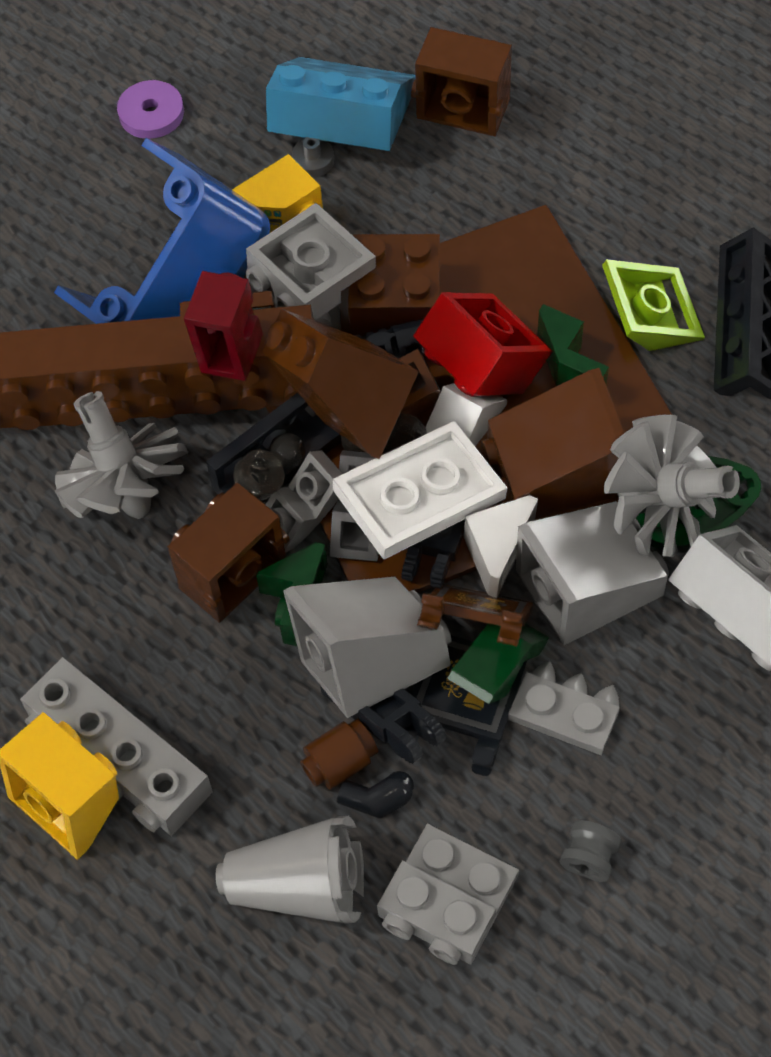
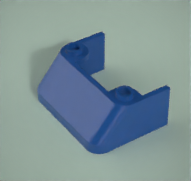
[54,138,270,324]

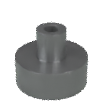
[292,137,334,178]

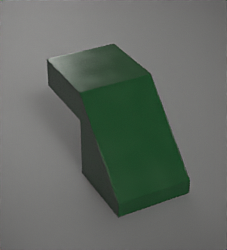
[537,304,609,386]
[447,623,549,704]

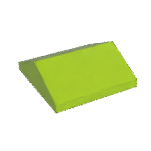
[602,259,705,351]

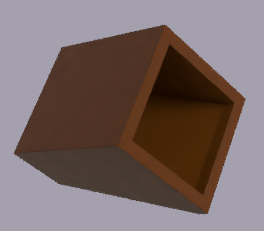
[262,308,419,459]
[481,368,624,517]

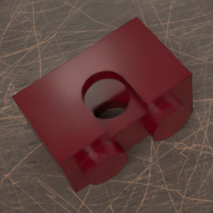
[183,271,263,381]

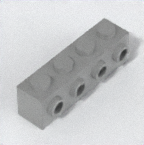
[20,657,213,837]

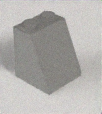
[516,501,669,645]
[283,577,451,718]

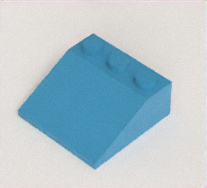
[266,57,416,151]

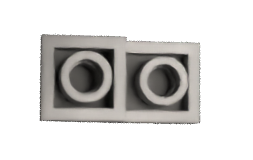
[266,450,343,553]

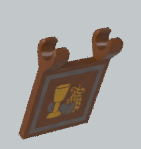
[417,584,533,647]

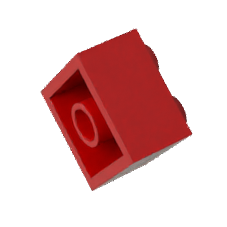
[413,292,553,397]

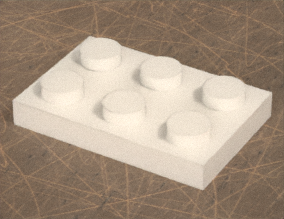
[332,421,507,560]

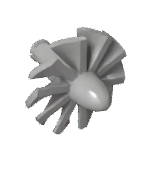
[55,391,188,519]
[604,415,740,557]

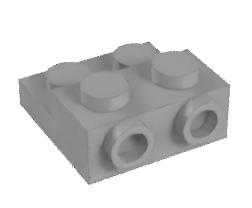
[246,203,376,321]
[377,823,519,965]

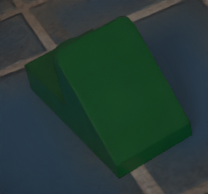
[256,542,328,646]

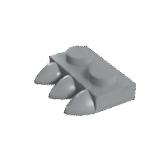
[508,661,620,755]

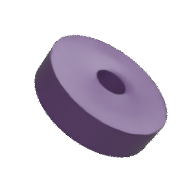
[117,80,184,139]

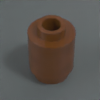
[300,719,378,790]

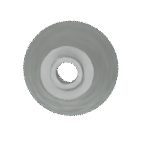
[216,815,364,923]

